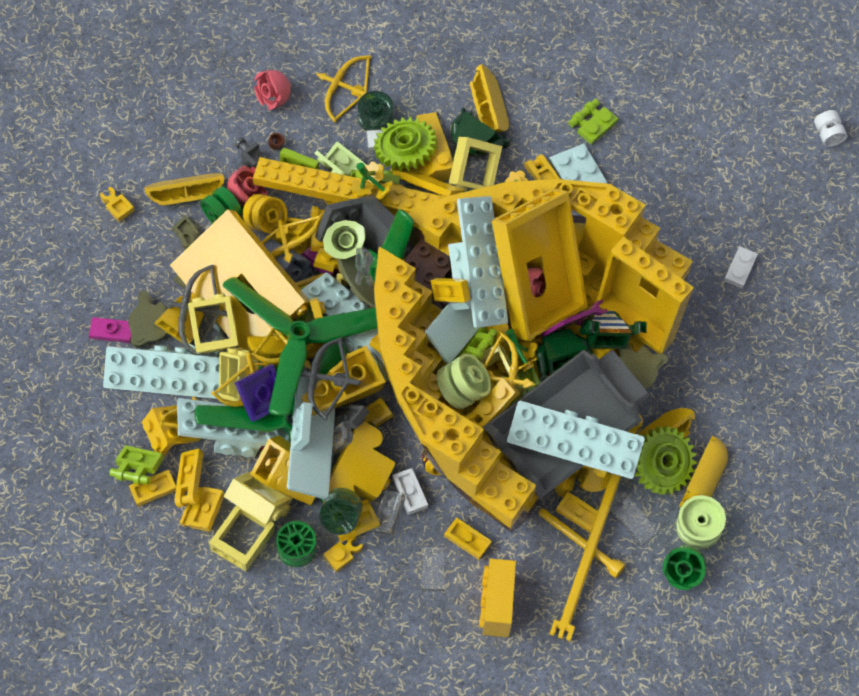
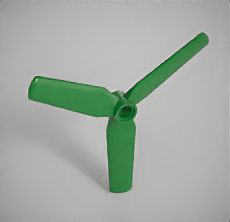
[355,210,414,282]
[222,277,378,416]
[194,343,348,511]

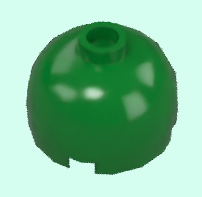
[663,545,707,590]

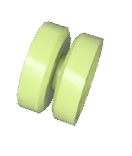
[437,354,491,409]
[676,495,726,549]

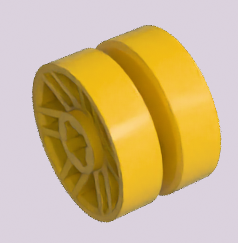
[243,194,288,234]

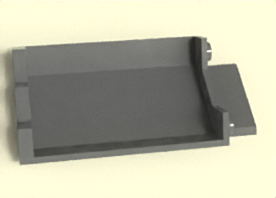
[483,350,650,499]

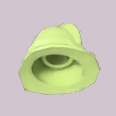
[323,220,365,259]

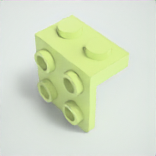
[314,141,366,176]

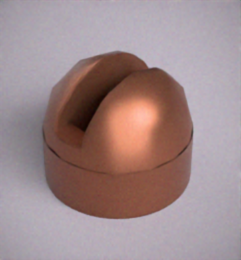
[268,133,285,150]

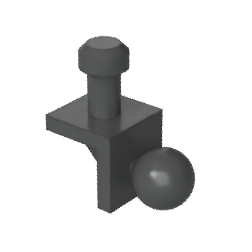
[235,137,260,170]

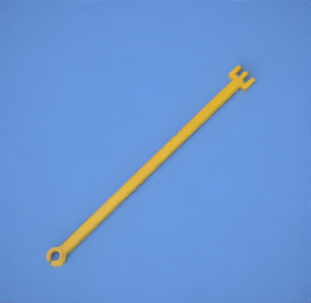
[549,414,643,642]

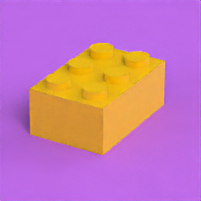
[479,558,516,637]

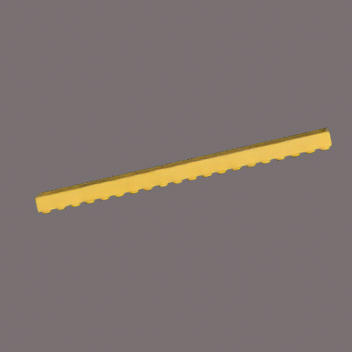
[253,157,444,215]

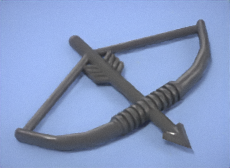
[161,264,228,355]
[301,338,361,421]

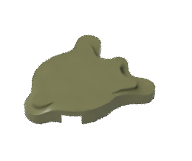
[128,291,168,348]
[618,342,668,390]

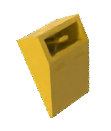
[250,435,331,506]

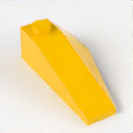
[411,112,453,186]
[301,346,386,416]

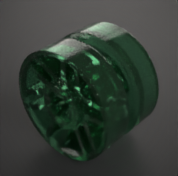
[358,91,393,132]
[319,488,363,535]

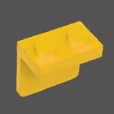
[142,405,202,456]

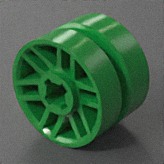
[200,186,243,224]
[276,521,316,567]

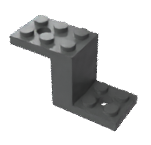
[315,195,414,259]

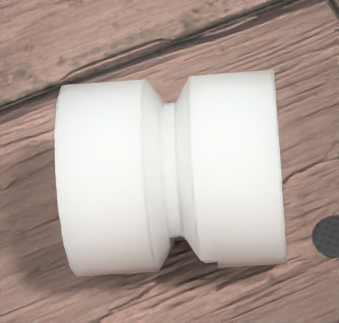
[814,110,848,147]

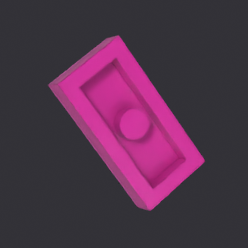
[89,317,131,343]

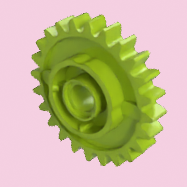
[374,117,438,172]
[634,426,697,495]

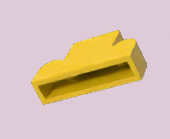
[324,421,395,506]

